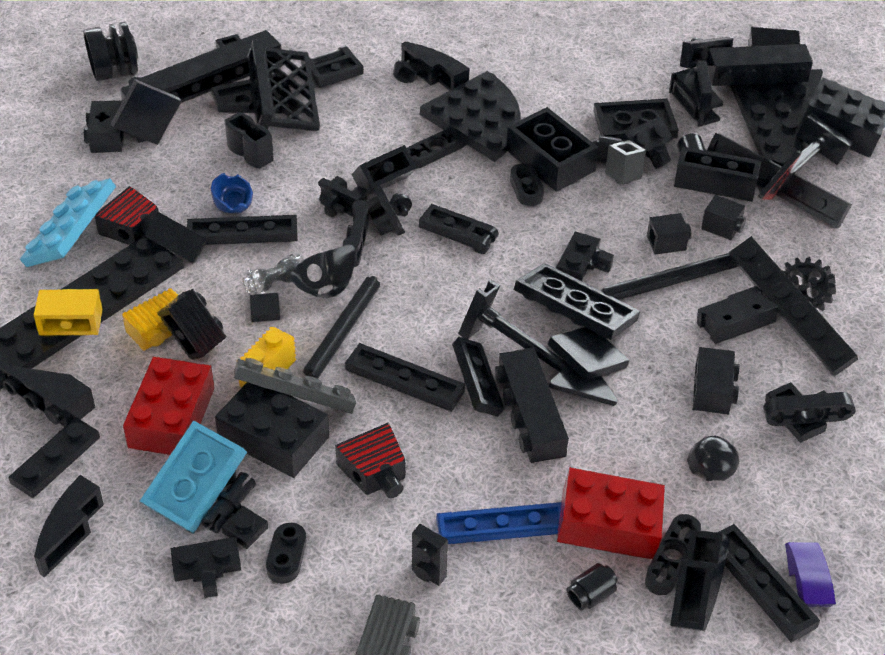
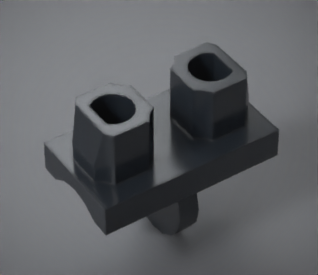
[318,176,367,217]
[367,185,412,236]

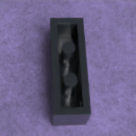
[674,146,761,202]

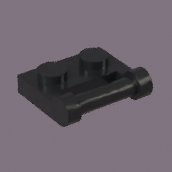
[301,45,364,88]

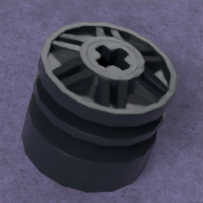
[83,21,138,81]

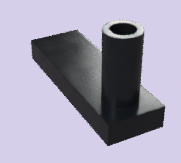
[680,37,734,68]

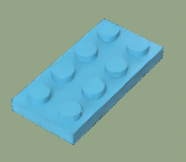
[20,178,116,267]

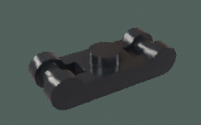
[343,200,369,267]

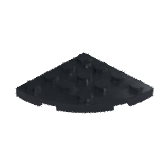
[419,71,521,162]

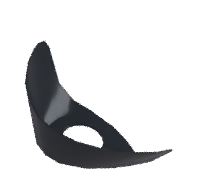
[289,245,355,298]

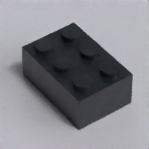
[799,77,885,158]
[507,107,598,192]
[215,382,329,478]

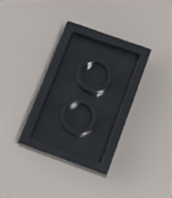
[593,98,679,139]

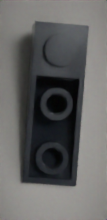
[1,365,96,427]

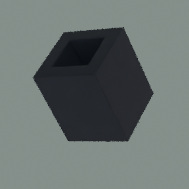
[701,195,746,240]
[647,213,691,255]

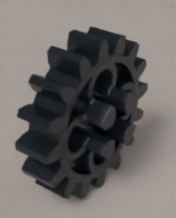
[782,257,836,311]

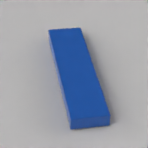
[436,502,561,544]

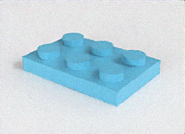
[140,421,247,534]

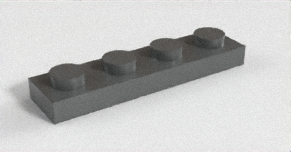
[234,358,356,414]

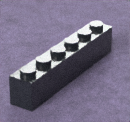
[141,30,282,103]

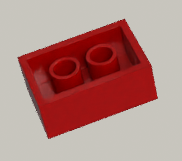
[123,356,215,455]
[557,467,665,559]

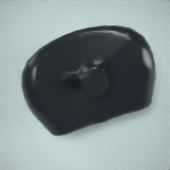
[393,60,419,83]

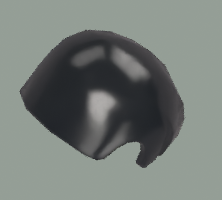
[687,435,740,481]

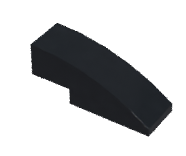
[401,41,470,91]
[34,475,104,578]
[670,529,730,632]

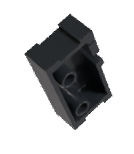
[697,286,778,344]

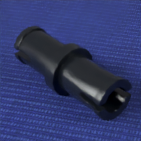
[201,472,256,534]

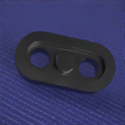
[510,163,544,206]
[266,523,307,584]

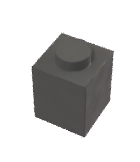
[605,140,646,184]

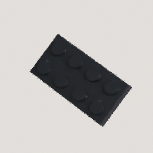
[513,263,640,340]

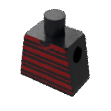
[94,186,159,245]
[335,422,406,498]

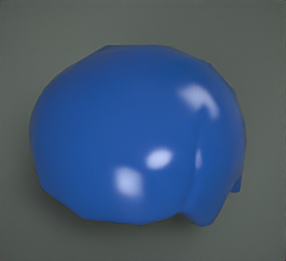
[211,173,253,214]

